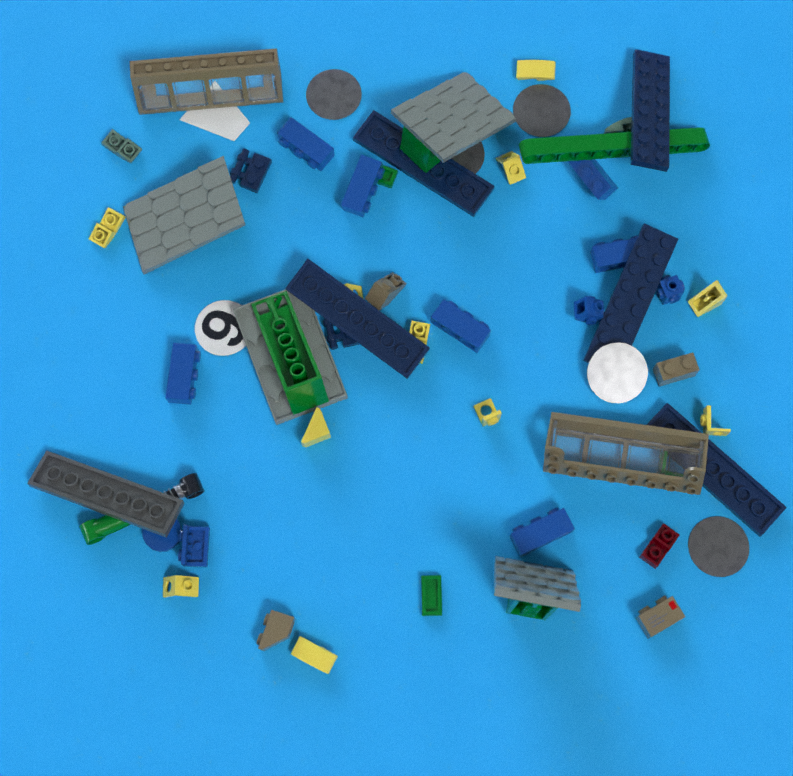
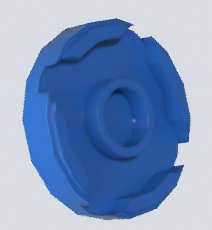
[142,519,182,552]

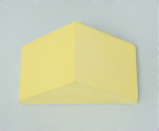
[688,280,727,317]
[301,407,331,448]

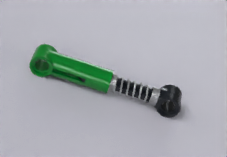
[79,473,205,545]

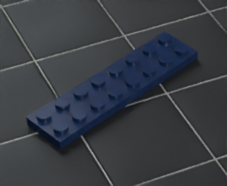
[630,49,670,172]
[353,110,495,217]
[583,223,678,363]
[285,259,430,379]
[647,403,787,537]

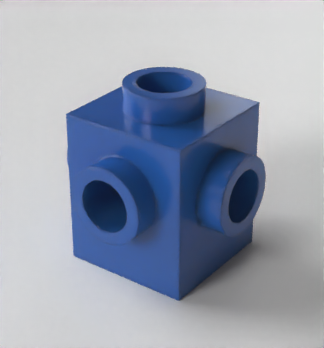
[656,275,685,305]
[573,296,604,325]

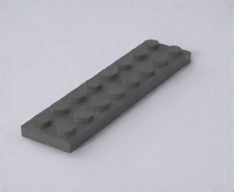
[27,450,185,538]

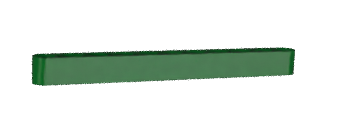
[518,127,710,164]

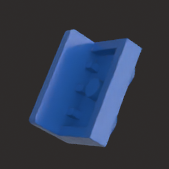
[178,525,210,567]

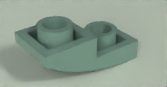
[604,117,632,134]
[101,129,142,164]

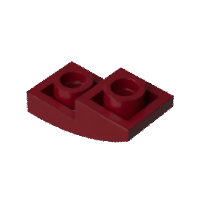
[639,523,679,569]

